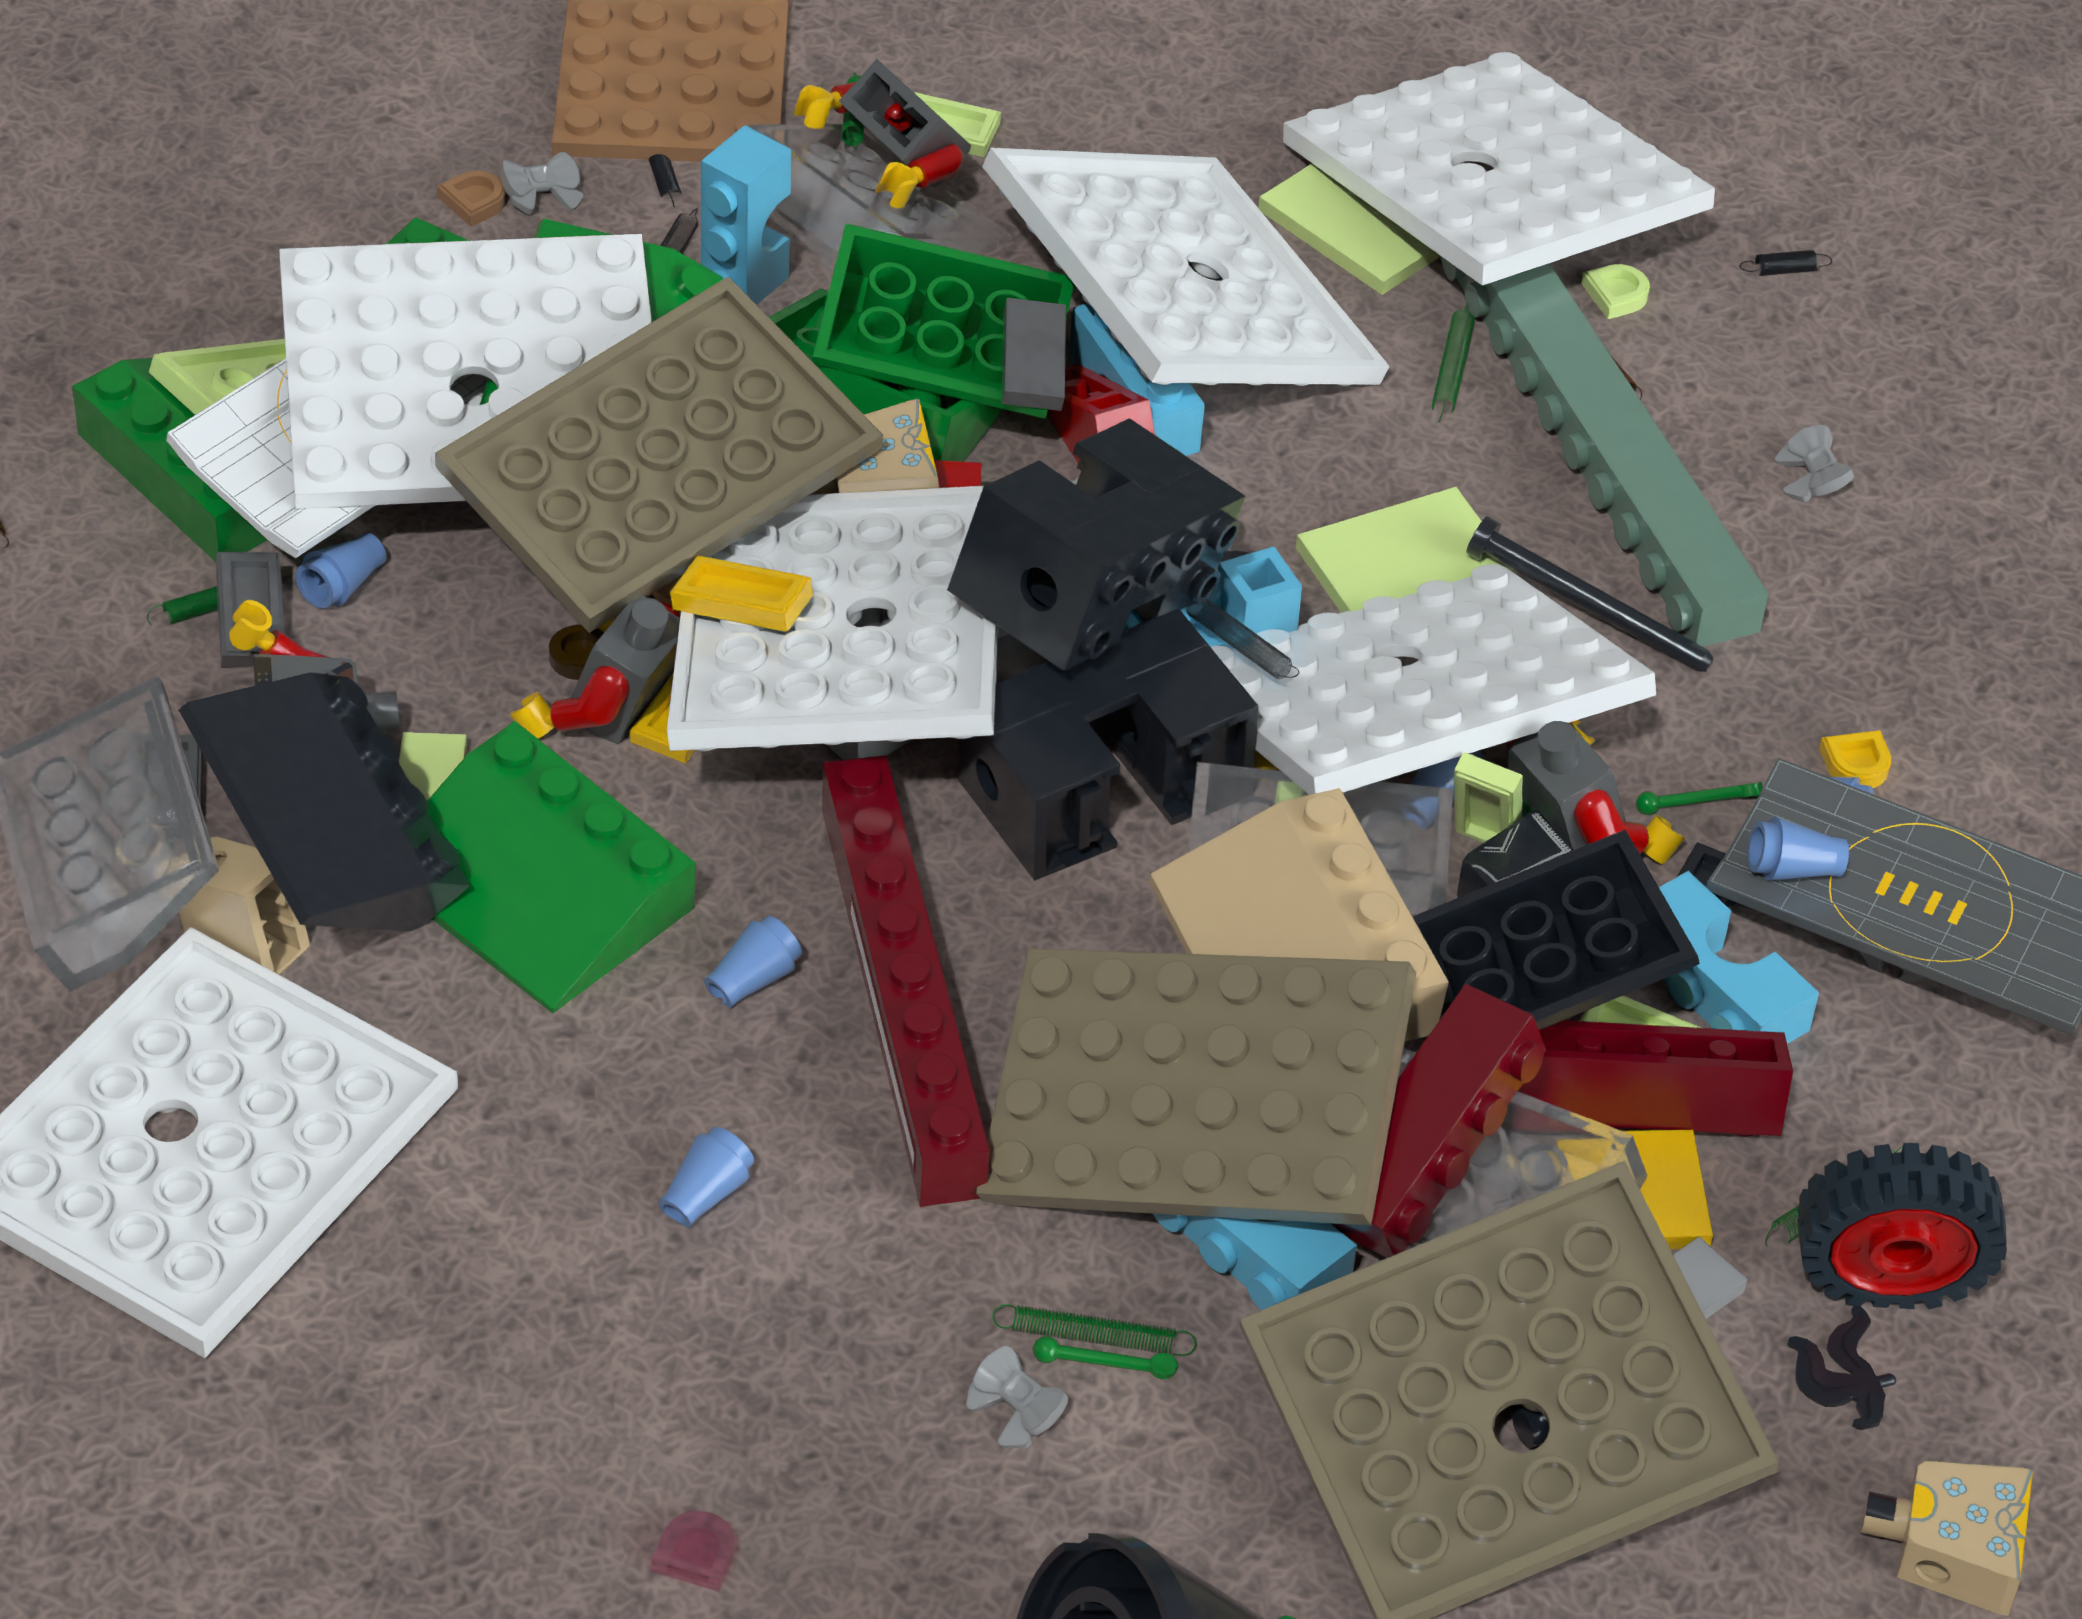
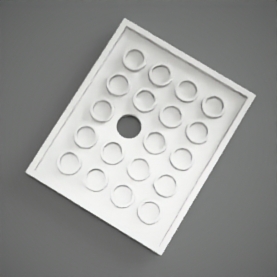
[1283,52,1715,285]
[982,148,1390,386]
[279,234,652,509]
[667,486,998,751]
[1210,564,1656,795]
[0,927,458,1358]

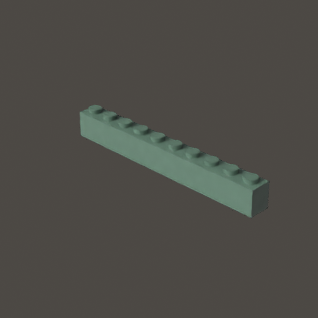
[1441,256,1769,647]

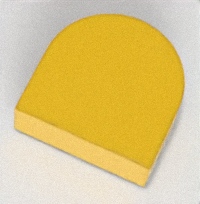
[1819,730,1891,788]

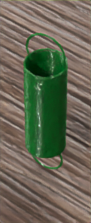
[147,586,218,625]

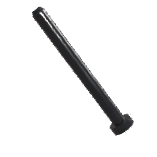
[1466,516,1714,672]

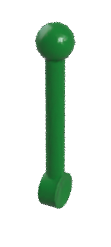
[1635,782,1763,815]
[1032,1336,1178,1380]

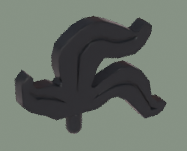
[1787,1305,1896,1430]

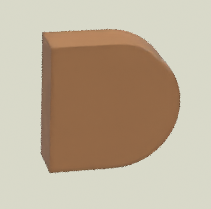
[437,170,506,227]

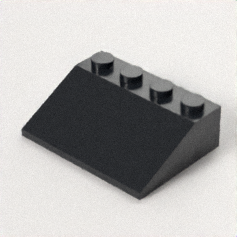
[178,672,470,931]
[1412,829,1700,1030]

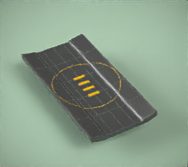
[1706,758,2082,1036]

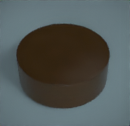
[549,625,604,680]

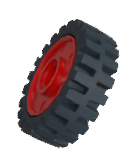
[1798,1143,2007,1309]

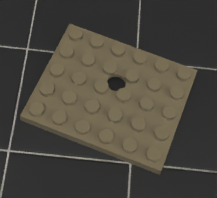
[1240,1160,1779,1619]

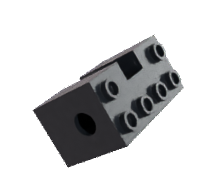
[947,418,1246,671]
[958,608,1259,881]

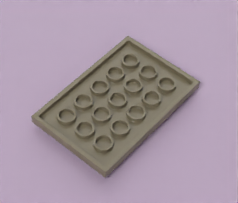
[435,276,883,633]
[976,948,1417,1226]

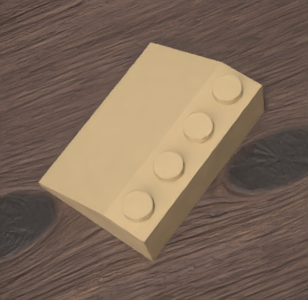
[1149,788,1449,1042]

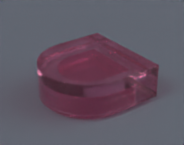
[651,1511,734,1592]

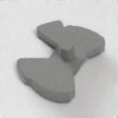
[500,152,584,215]
[1774,425,1854,503]
[966,1346,1068,1449]

